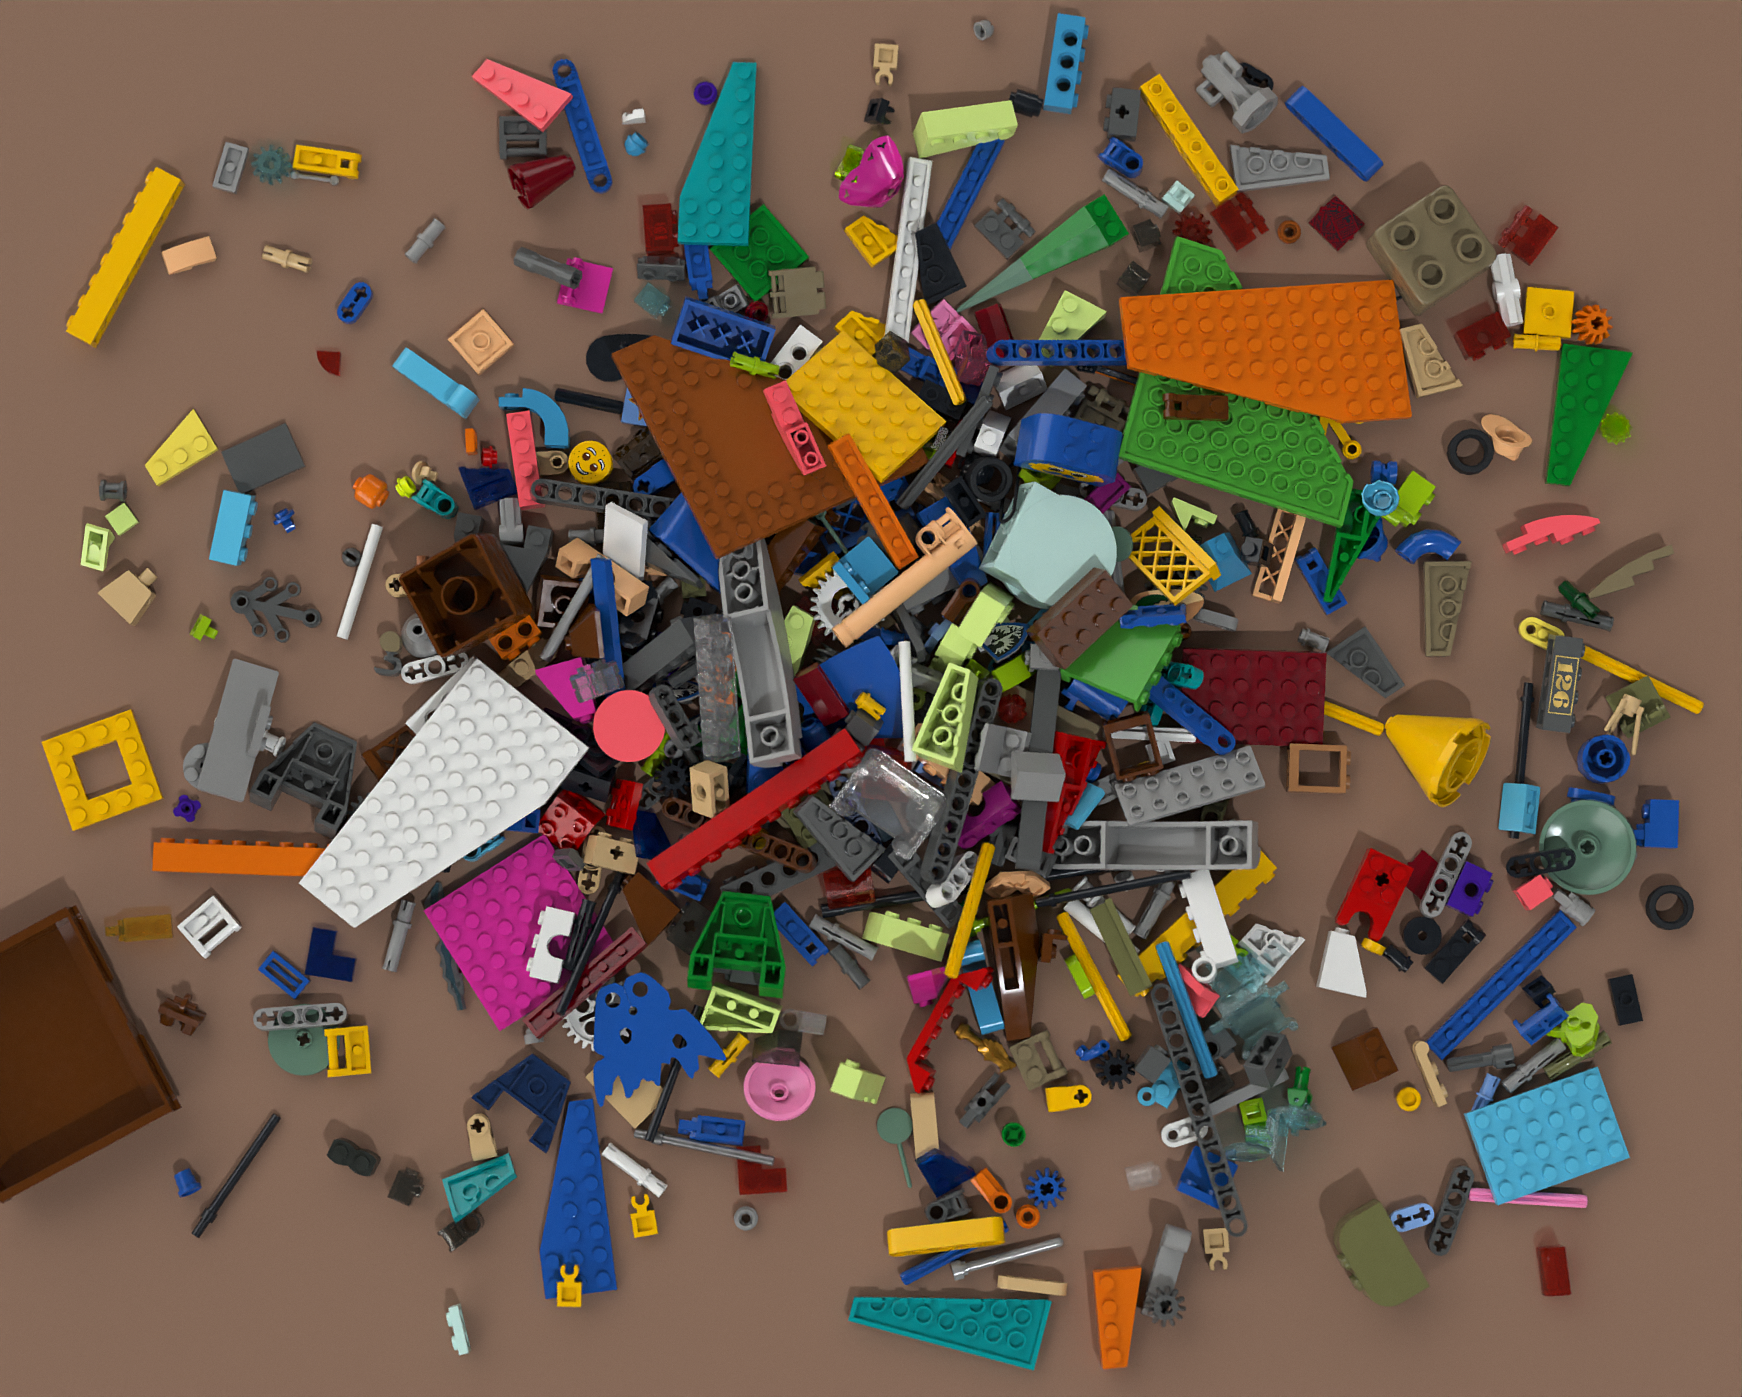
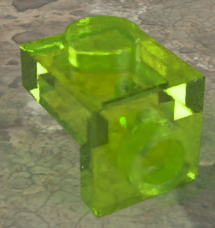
[834,144,869,183]

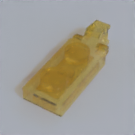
[105,914,173,942]

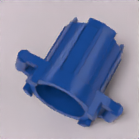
[1061,679,1128,721]

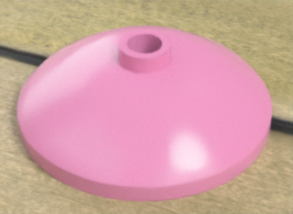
[744,1055,816,1121]

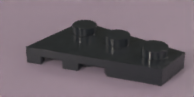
[915,222,967,305]

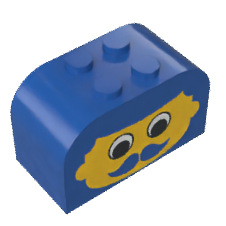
[1014,413,1123,487]

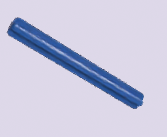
[900,1220,1009,1285]

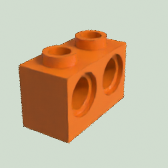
[489,614,543,661]

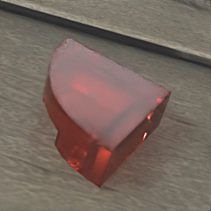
[317,351,341,376]

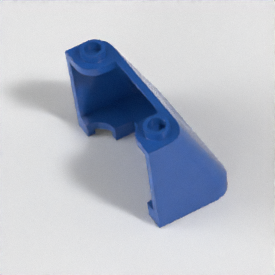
[649,492,721,594]

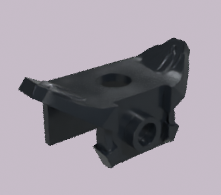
[618,580,664,649]

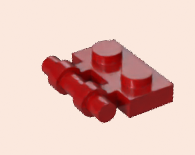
[606,779,643,830]

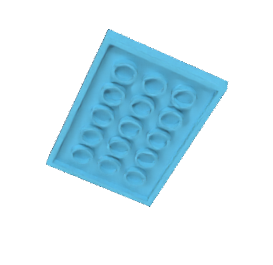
[1464,1067,1630,1205]

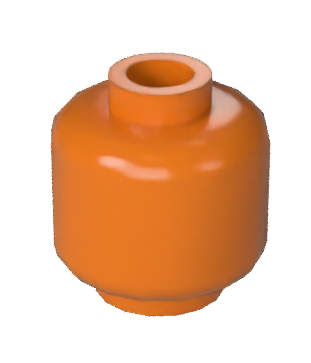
[353,474,390,509]

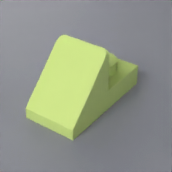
[1170,497,1218,531]
[81,523,115,571]

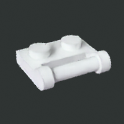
[177,895,242,959]

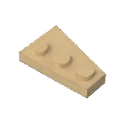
[1399,324,1463,398]

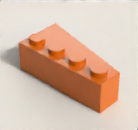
[1092,1265,1142,1369]

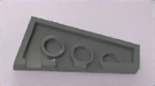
[793,795,886,882]

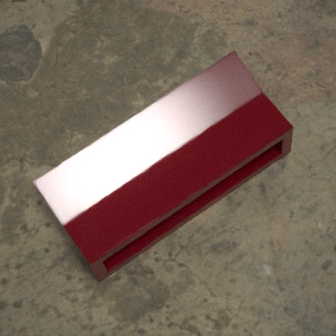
[974,303,1014,367]
[793,662,849,727]

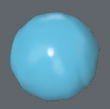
[1361,480,1399,516]

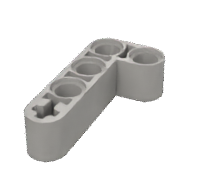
[1140,1224,1192,1320]

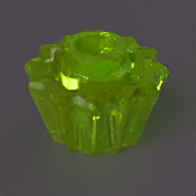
[1599,412,1633,445]

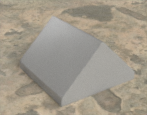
[1011,751,1066,802]

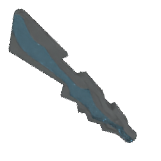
[424,882,467,1011]

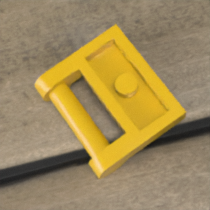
[324,1025,371,1077]

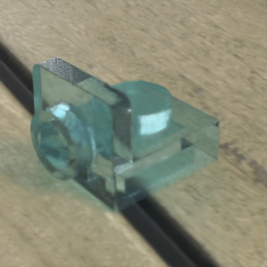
[634,282,671,319]

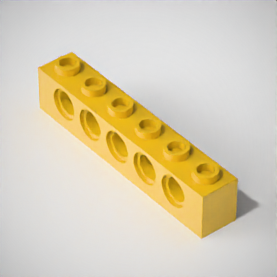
[1139,73,1239,208]

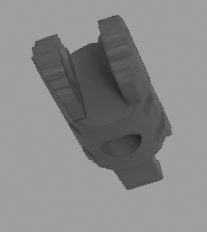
[959,1072,1011,1129]

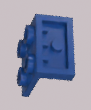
[1175,1146,1238,1210]

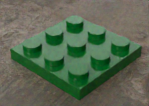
[710,204,809,301]

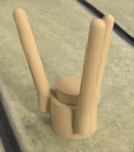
[1604,694,1645,755]

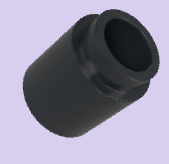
[1009,89,1044,118]

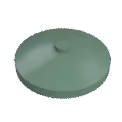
[1539,799,1637,895]

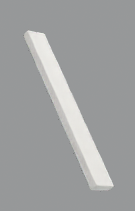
[884,157,932,345]

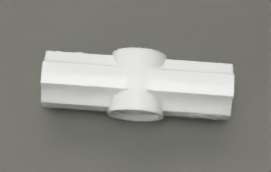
[1491,253,1523,327]

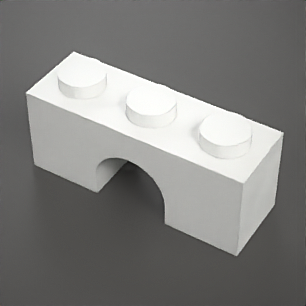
[526,906,576,984]

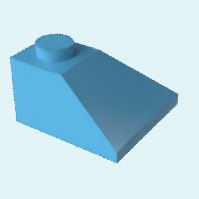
[1200,532,1252,592]

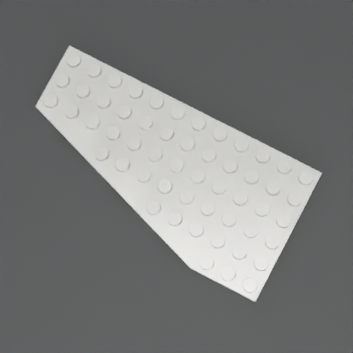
[299,659,589,928]

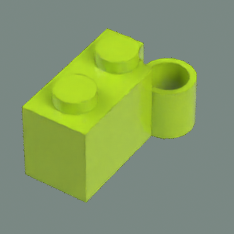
[1381,471,1436,528]

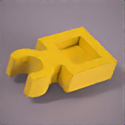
[630,1194,659,1238]
[557,1264,582,1307]

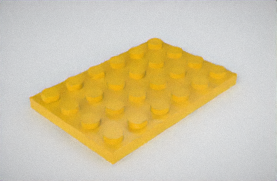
[786,331,946,484]

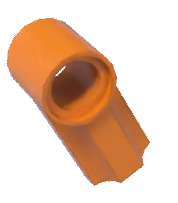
[970,1167,1012,1213]

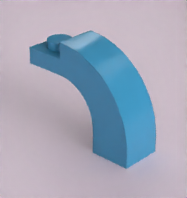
[499,388,570,449]

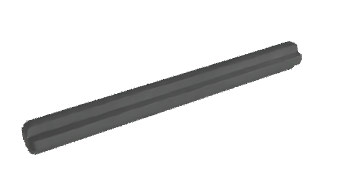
[897,395,993,510]

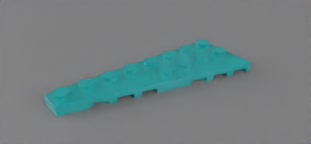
[848,1296,1052,1371]

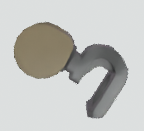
[374,631,403,677]

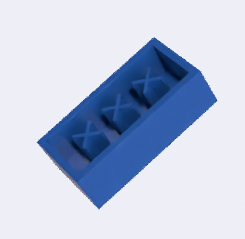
[671,296,776,361]

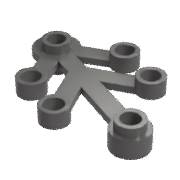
[230,577,322,643]

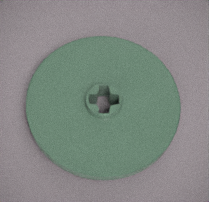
[268,1004,340,1076]

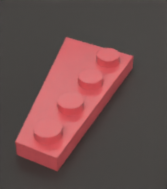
[472,59,573,132]

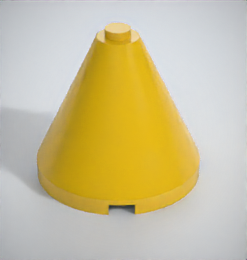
[1385,714,1491,807]

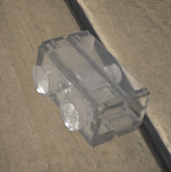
[569,659,624,703]

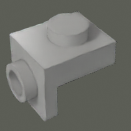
[1024,644,1059,672]

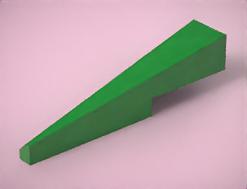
[1323,488,1380,603]

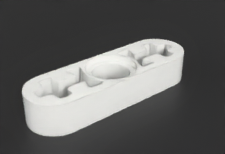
[401,653,469,684]

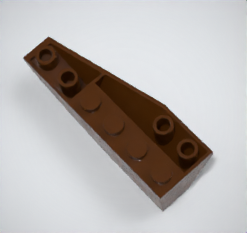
[985,892,1040,1041]

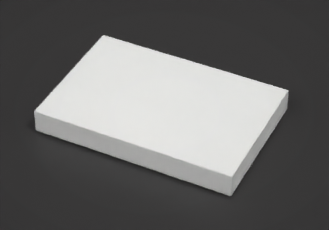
[603,502,648,581]

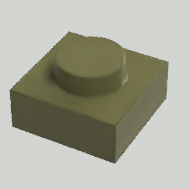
[681,573,707,599]

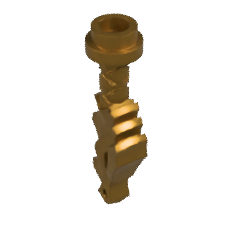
[954,1022,1017,1073]

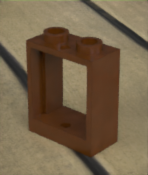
[1102,710,1163,782]

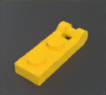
[293,144,362,179]

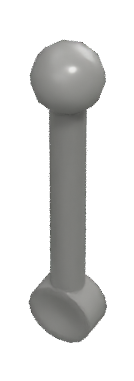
[290,170,339,186]

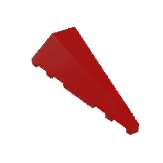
[1042,731,1107,854]

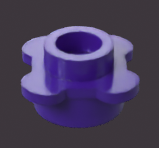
[173,795,201,822]

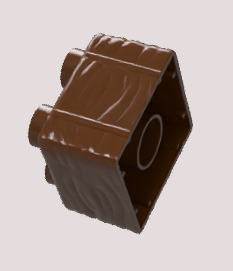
[399,533,533,658]

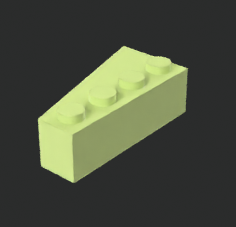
[913,100,1018,159]
[956,581,1015,647]
[784,606,816,676]

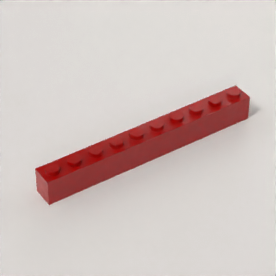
[646,728,864,890]

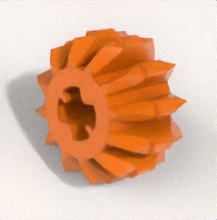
[1571,304,1613,345]

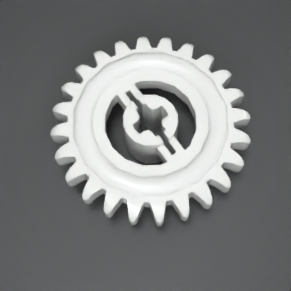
[810,569,885,643]

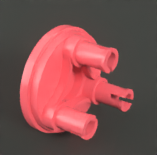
[593,690,665,762]

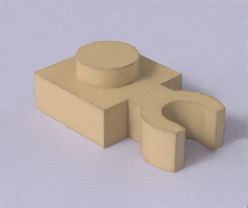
[873,43,898,86]
[1203,1227,1229,1270]

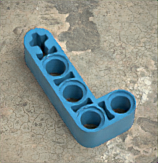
[961,939,1005,1035]

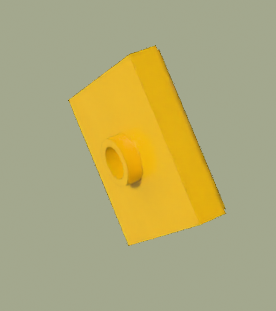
[1522,287,1574,339]

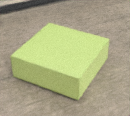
[105,503,139,536]

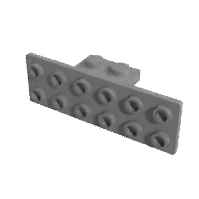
[197,659,279,802]
[1115,746,1265,827]

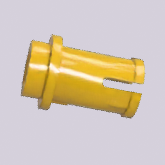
[855,691,886,720]

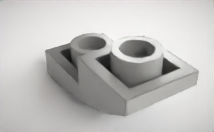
[705,285,749,313]

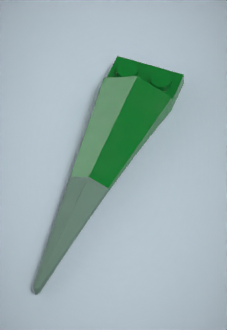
[956,194,1129,312]

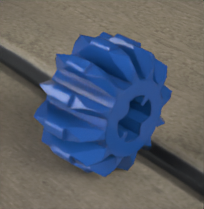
[1026,1168,1067,1209]

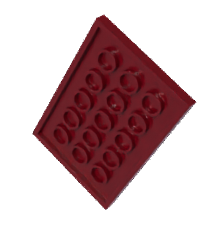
[1180,647,1327,746]

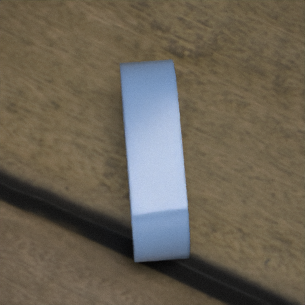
[1389,1203,1434,1232]

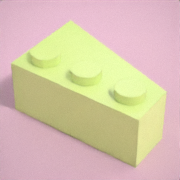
[1039,290,1107,367]
[928,624,978,673]
[862,911,949,962]
[700,981,783,1033]
[831,1059,886,1104]

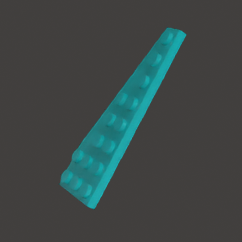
[678,62,757,246]

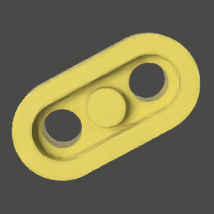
[1518,617,1565,650]

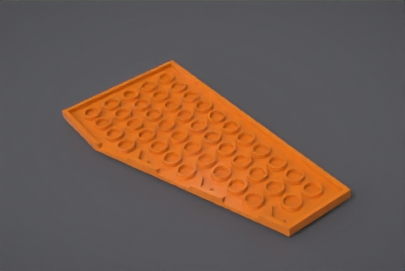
[1119,280,1412,424]

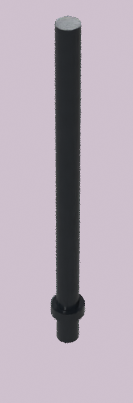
[1509,682,1535,839]
[1036,870,1192,908]
[555,872,625,1016]

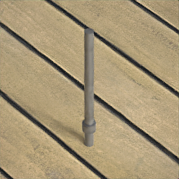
[634,1128,775,1166]

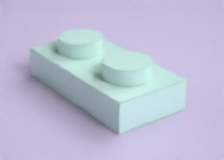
[446,1304,471,1355]

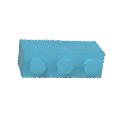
[209,490,258,566]

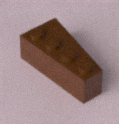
[767,517,827,596]

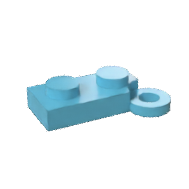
[1137,1057,1190,1109]

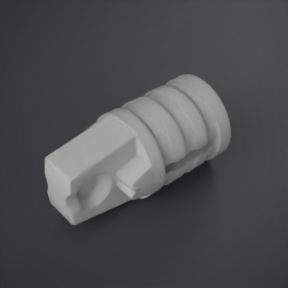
[1552,888,1596,926]

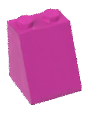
[535,657,598,724]

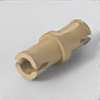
[262,245,312,273]

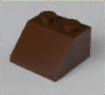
[534,574,589,628]
[1331,1027,1399,1091]

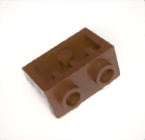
[1039,929,1068,963]

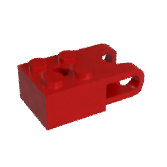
[1335,848,1414,942]

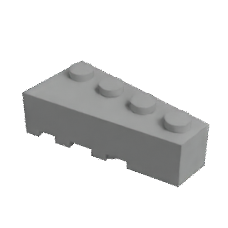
[999,368,1087,461]

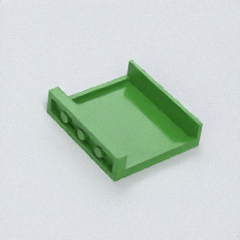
[1060,605,1183,712]

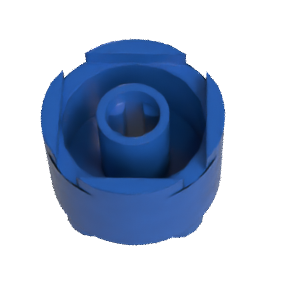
[1577,735,1630,784]

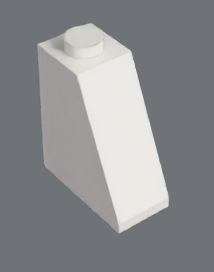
[973,410,1011,458]
[1316,927,1367,998]

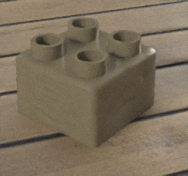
[1366,185,1497,316]

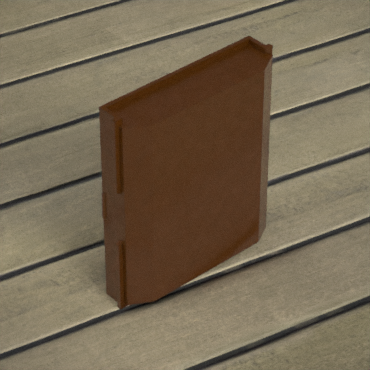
[0,905,182,1204]

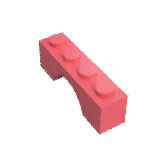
[506,411,545,510]

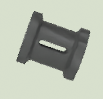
[99,480,127,502]

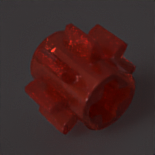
[998,693,1027,724]

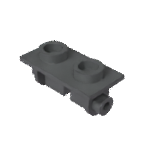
[637,256,685,281]

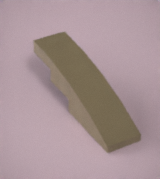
[1586,544,1674,600]

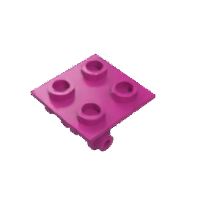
[557,257,613,314]

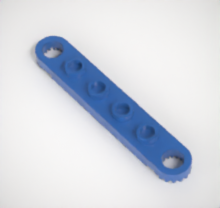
[553,59,613,194]
[1149,676,1235,755]

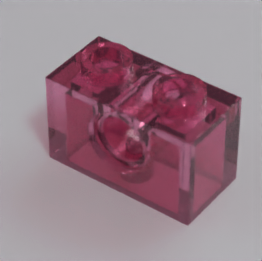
[953,330,990,386]

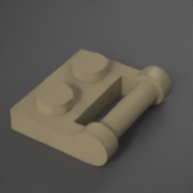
[1009,1029,1068,1091]

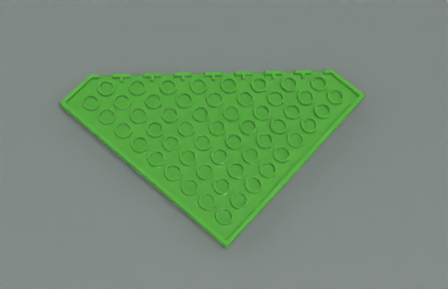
[1119,236,1354,528]

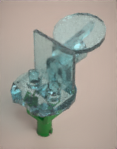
[1223,1066,1326,1172]

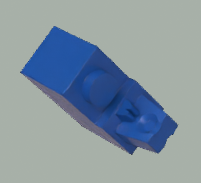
[1634,799,1679,849]

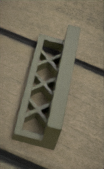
[1089,897,1152,997]

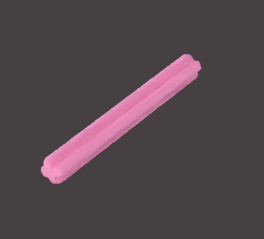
[1468,1188,1587,1208]

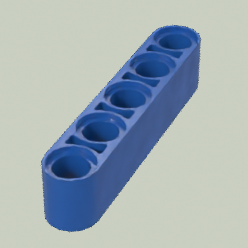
[1285,86,1384,182]

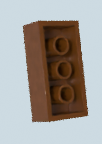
[1026,567,1133,670]

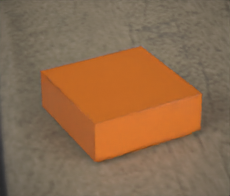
[465,428,478,455]

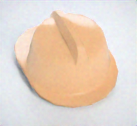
[1481,414,1532,461]

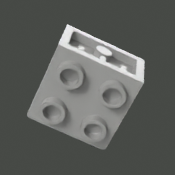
[975,723,1032,777]

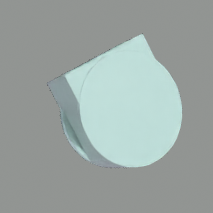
[979,482,1117,609]

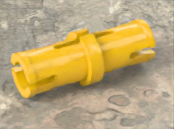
[708,1032,750,1078]

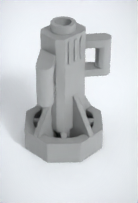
[1196,51,1278,134]

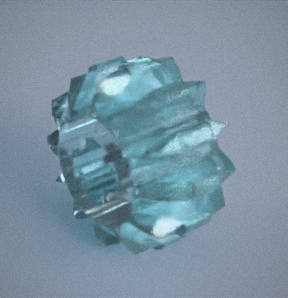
[251,144,292,185]

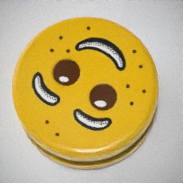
[568,441,613,486]

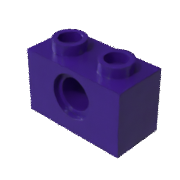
[1445,861,1493,917]

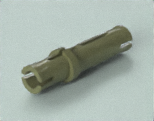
[1543,1030,1612,1080]

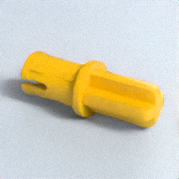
[1513,333,1561,352]

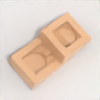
[161,236,217,275]

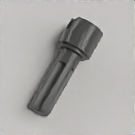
[1447,1043,1516,1072]

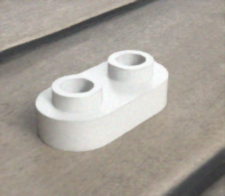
[1161,1115,1208,1147]

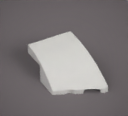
[1223,924,1305,996]

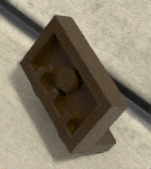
[612,427,663,482]

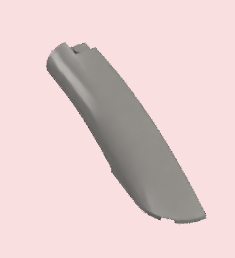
[719,538,802,767]
[1017,821,1261,870]

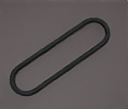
[999,461,1021,523]

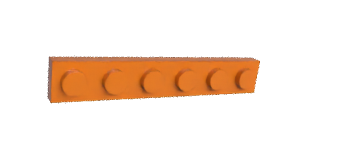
[827,433,919,569]

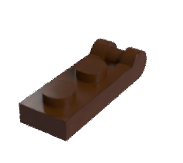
[1163,393,1229,421]

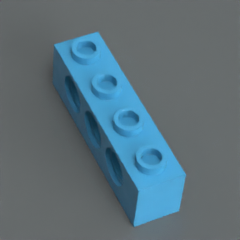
[1043,13,1089,114]

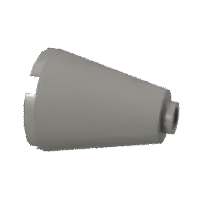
[401,613,438,659]

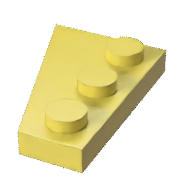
[145,409,219,486]

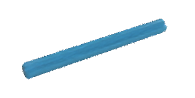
[1156,941,1218,1078]

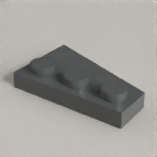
[1326,626,1405,698]

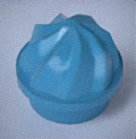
[624,132,649,156]

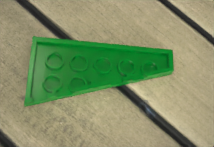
[1545,344,1633,487]

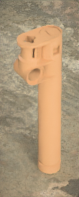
[832,507,977,647]

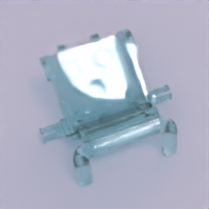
[1205,953,1299,1060]

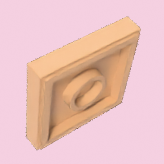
[448,309,515,375]

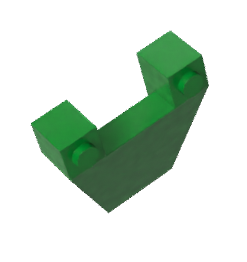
[687,891,786,998]

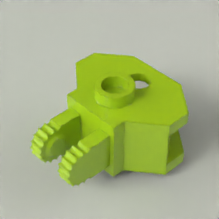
[1546,1003,1600,1057]

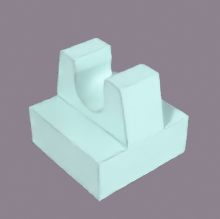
[1162,180,1195,215]

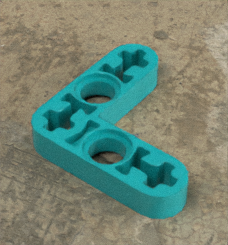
[1140,662,1204,726]

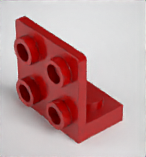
[539,790,605,851]

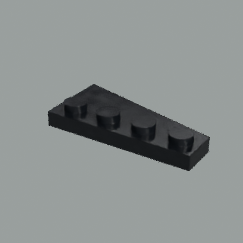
[543,707,620,778]

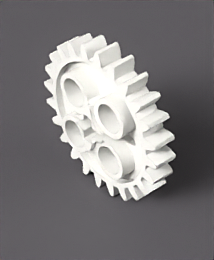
[562,976,637,1051]

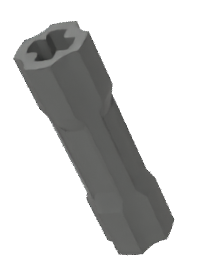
[514,247,582,289]

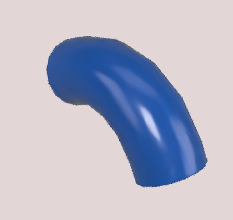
[1395,529,1461,564]

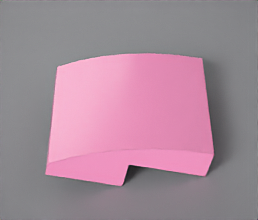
[910,299,978,360]

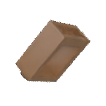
[1286,744,1351,794]

